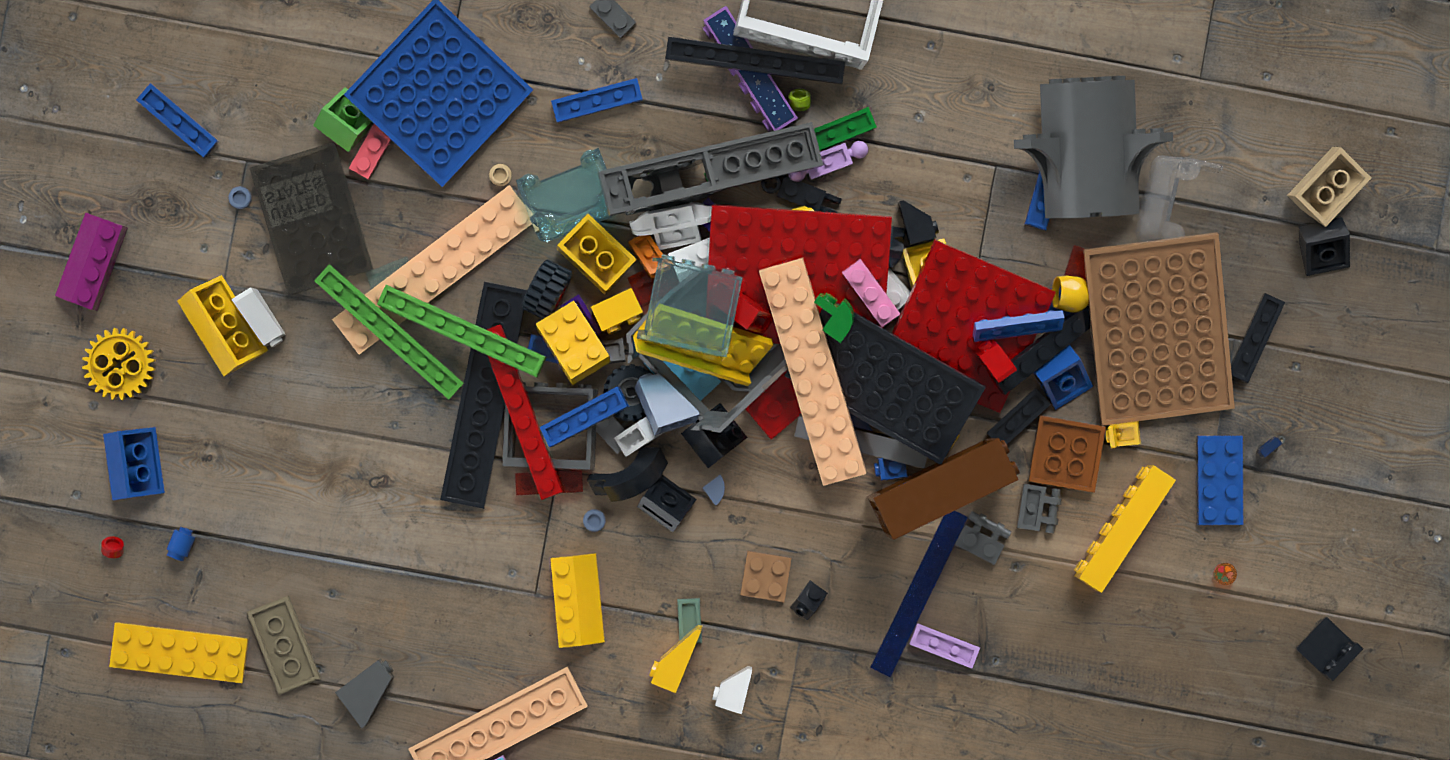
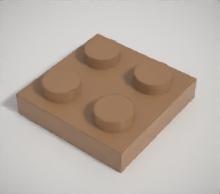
[740,551,792,602]

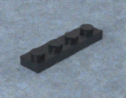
[1231,293,1285,383]

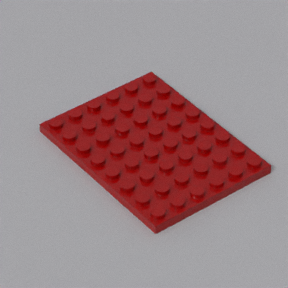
[705,205,892,344]

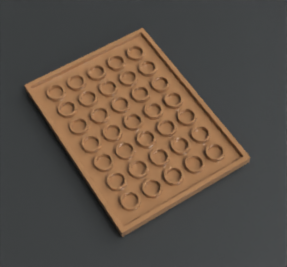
[1083,232,1235,426]

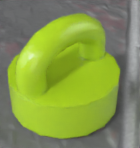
[788,89,811,111]

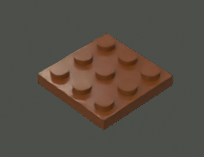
[1028,415,1106,493]

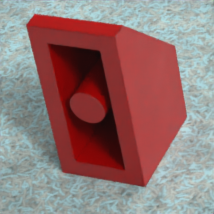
[975,339,1017,383]

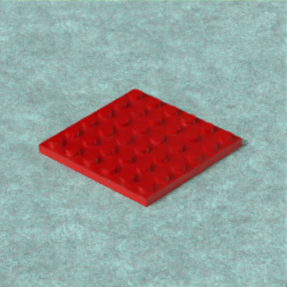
[892,239,1056,413]

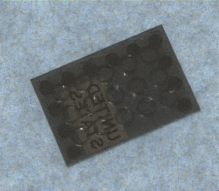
[249,142,374,296]

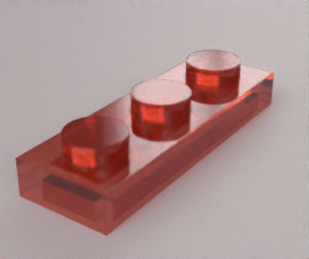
[515,470,583,496]

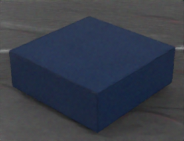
[1256,437,1282,457]

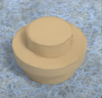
[489,164,512,186]

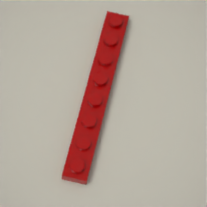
[487,325,564,500]

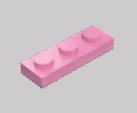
[842,259,900,327]

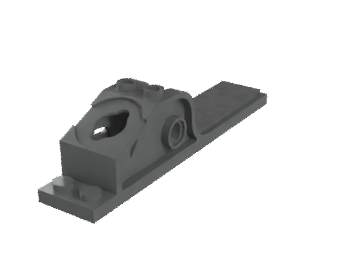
[597,122,823,216]

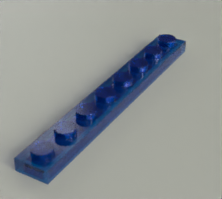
[870,511,968,677]

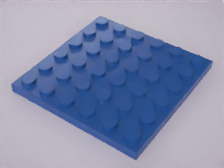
[344,0,533,187]

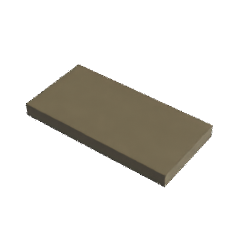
[246,595,321,695]

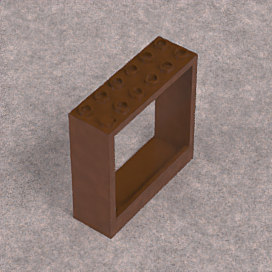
[867,438,1020,540]

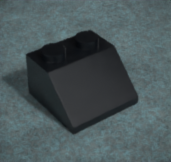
[1299,217,1350,276]

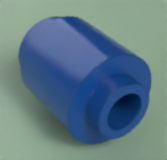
[167,527,195,561]

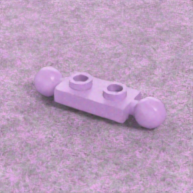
[788,141,868,182]

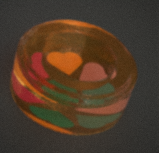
[1213,563,1237,585]

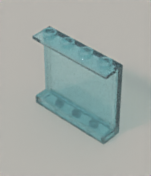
[637,254,743,357]

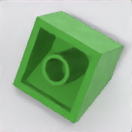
[313,87,374,152]

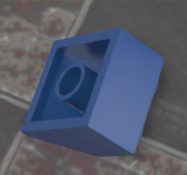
[1034,345,1093,410]

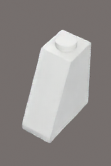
[232,287,286,347]
[614,417,665,456]

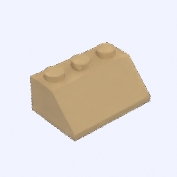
[1287,147,1371,227]

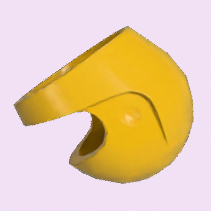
[1052,275,1089,312]

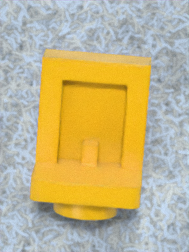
[1106,421,1141,448]

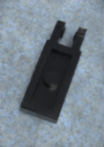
[777,176,842,213]

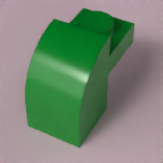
[814,293,854,343]

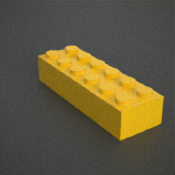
[1074,465,1176,593]

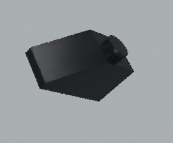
[898,200,939,246]

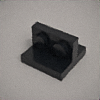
[637,475,697,532]

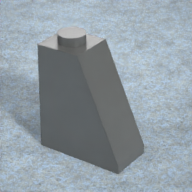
[335,659,394,728]

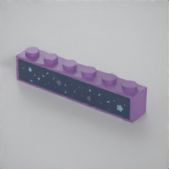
[702,6,798,132]

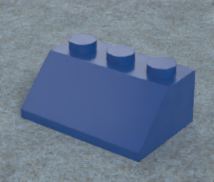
[103,427,165,500]

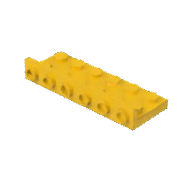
[633,303,773,386]

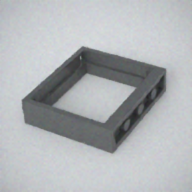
[503,382,598,470]

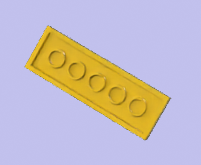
[109,622,249,683]

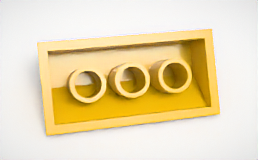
[177,275,268,376]
[550,553,605,648]

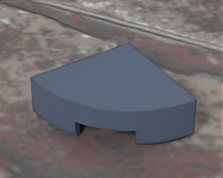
[703,475,725,505]

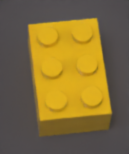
[536,301,611,385]

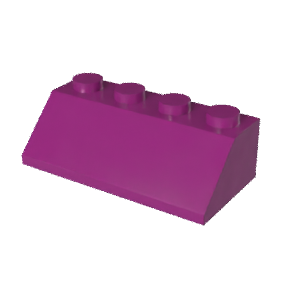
[55,212,128,311]

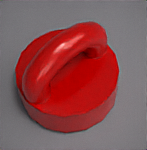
[101,536,124,559]

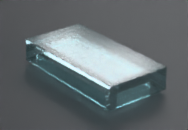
[366,256,409,289]

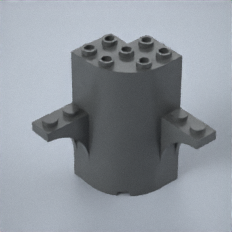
[1014,76,1173,218]

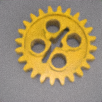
[82,328,156,400]

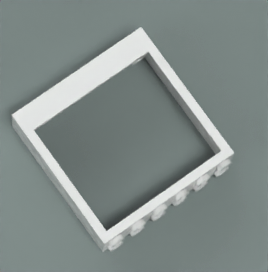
[733,0,883,70]

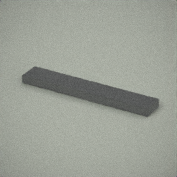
[795,414,927,468]

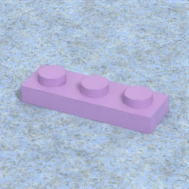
[909,623,980,668]

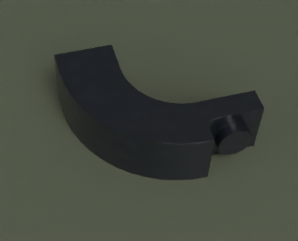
[587,447,668,502]

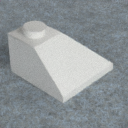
[712,666,752,714]

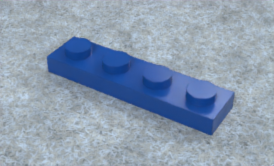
[551,78,643,123]
[136,83,219,158]
[973,310,1065,342]
[540,386,629,447]

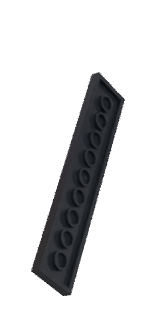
[440,282,527,509]

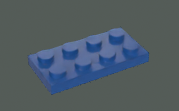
[1197,436,1243,525]

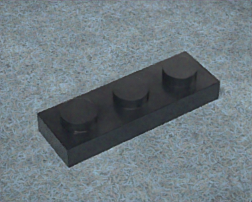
[986,388,1051,444]

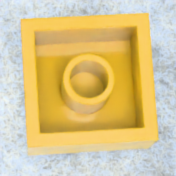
[591,288,644,335]

